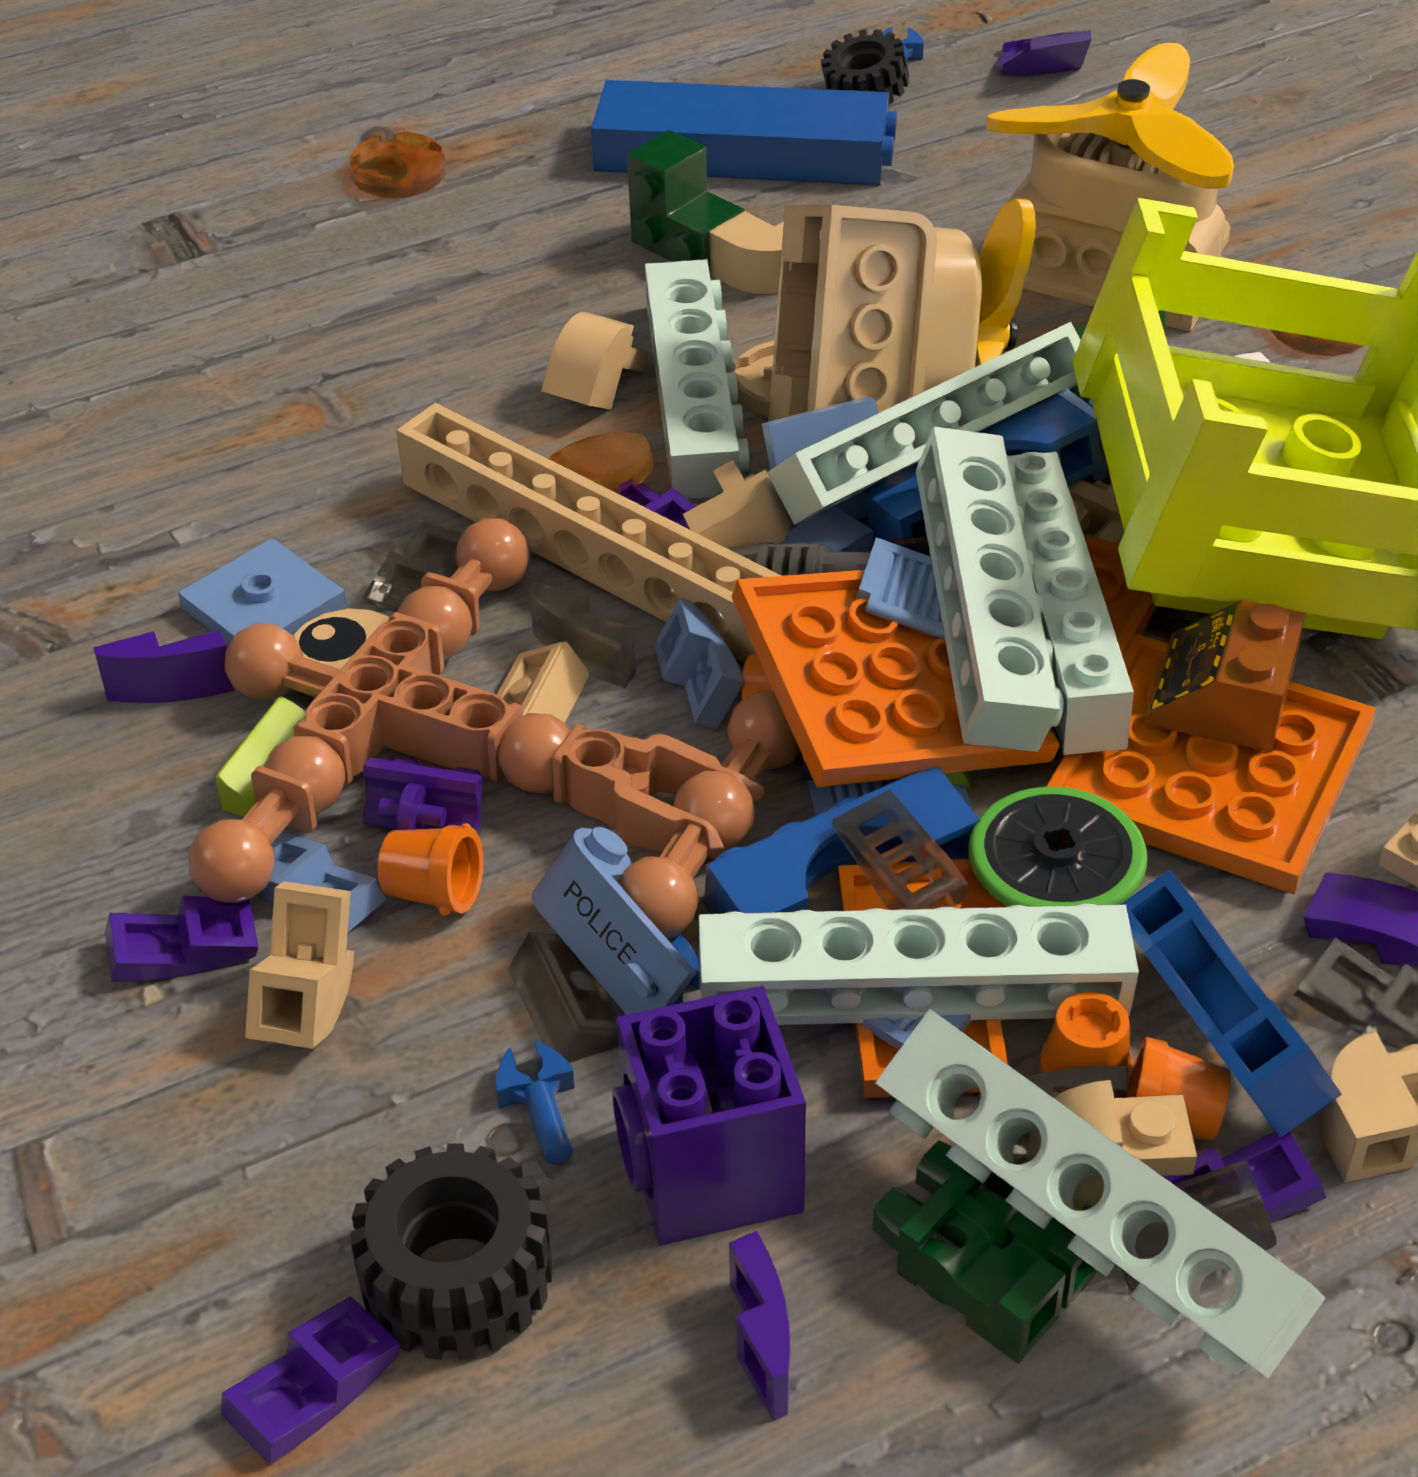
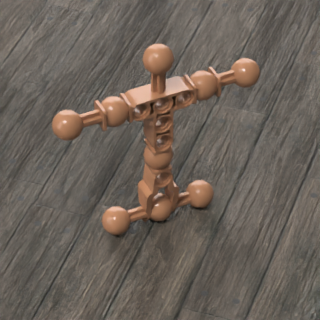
[189,518,801,940]

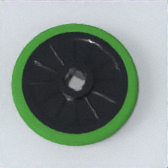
[969,786,1147,907]

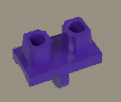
[363,757,482,835]

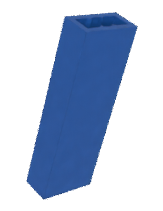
[591,80,897,185]

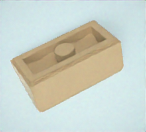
[497,641,589,723]

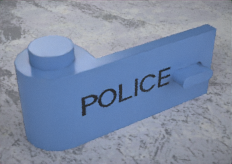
[531,827,697,1015]

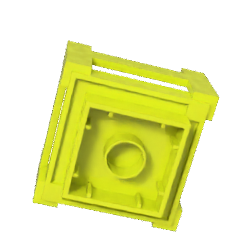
[1072,197,1418,639]

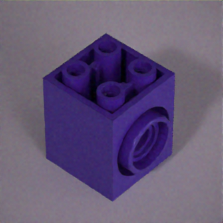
[612,985,806,1246]

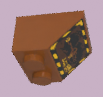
[1144,599,1306,752]

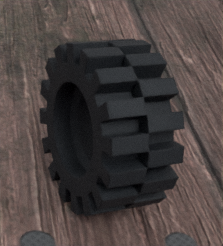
[821,29,909,104]

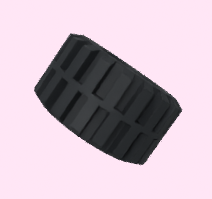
[350,1143,552,1360]

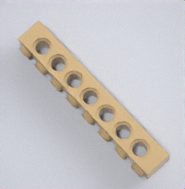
[396,403,781,663]

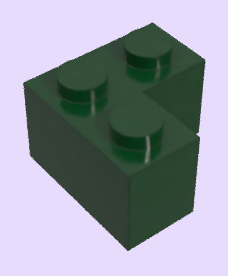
[627,130,745,273]

